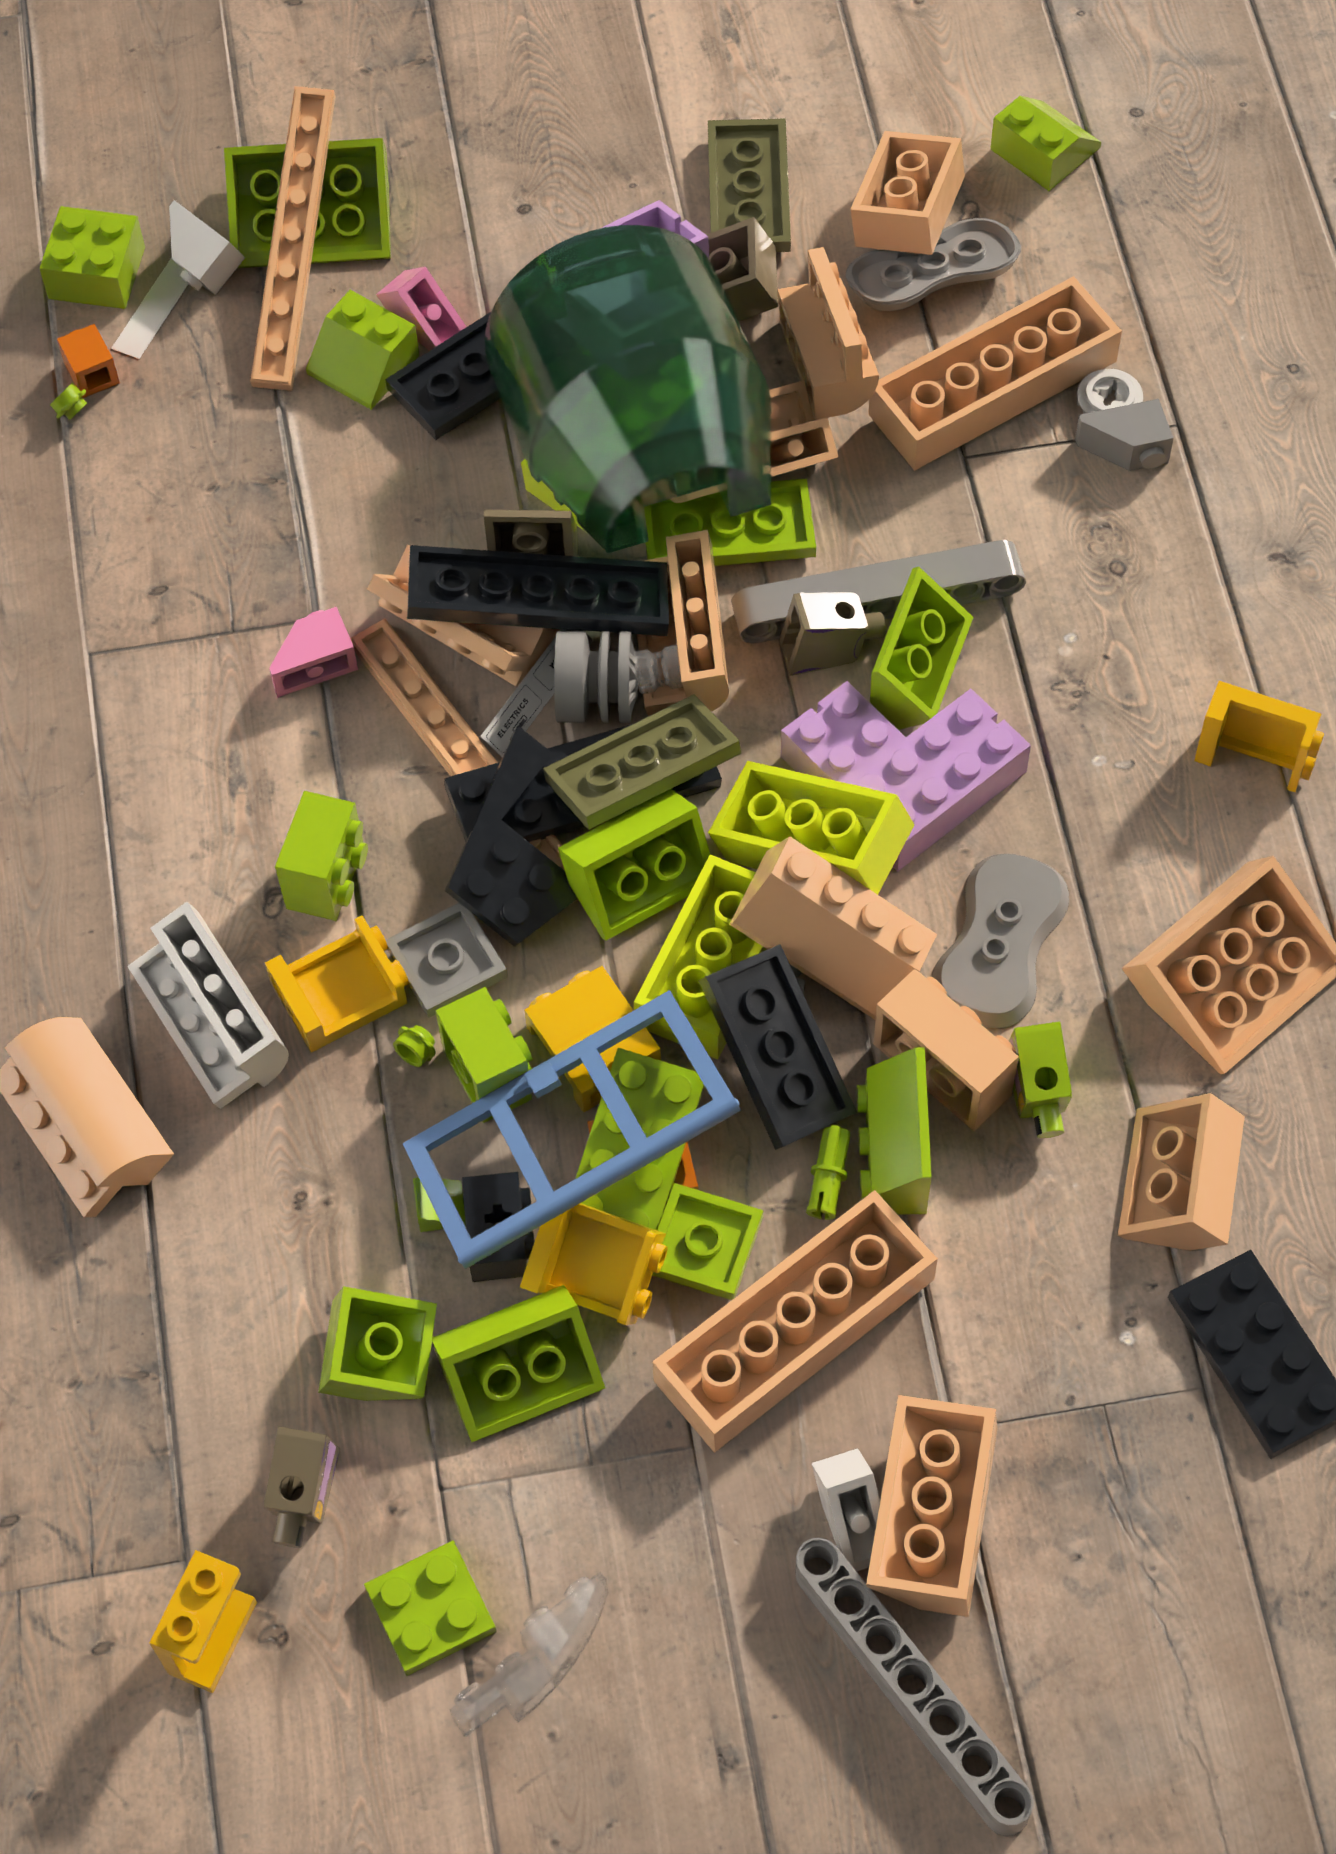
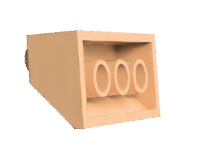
[729,837,937,1020]
[866,1395,997,1617]

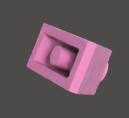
[376,267,466,351]
[269,607,358,698]

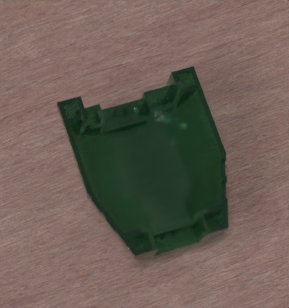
[485,225,772,553]

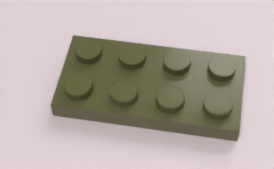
[708,118,791,252]
[543,694,741,830]

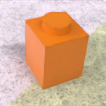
[57,324,120,398]

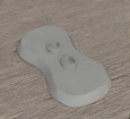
[846,218,1021,311]
[932,854,1069,1028]

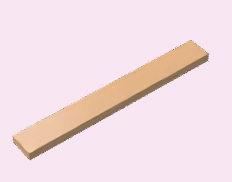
[250,86,336,391]
[350,618,565,871]

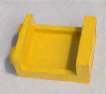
[1194,681,1324,792]
[265,915,409,1053]
[524,966,661,1113]
[520,1203,668,1326]
[149,1550,257,1693]

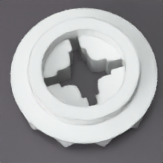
[1077,369,1143,414]

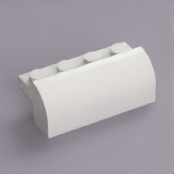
[127,902,289,1109]

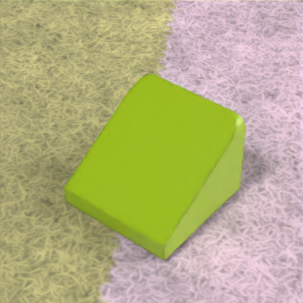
[413,1177,466,1232]

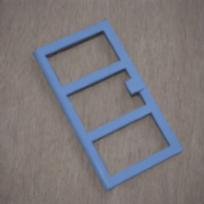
[402,990,741,1269]

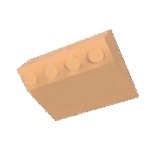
[1122,856,1336,1074]

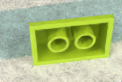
[870,566,974,730]
[558,789,710,941]
[857,1047,932,1215]
[432,1285,606,1443]

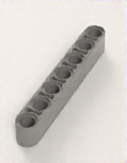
[731,540,1026,644]
[795,1538,1034,1836]

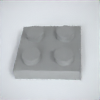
[386,903,508,1018]

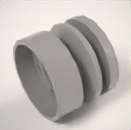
[554,631,638,723]

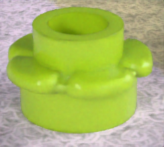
[50,382,87,420]
[393,1025,436,1067]

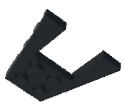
[445,726,625,947]

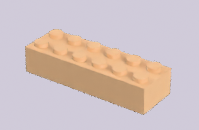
[868,276,1122,471]
[652,1190,938,1453]

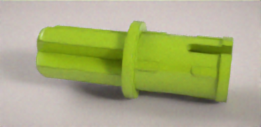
[806,1125,850,1220]

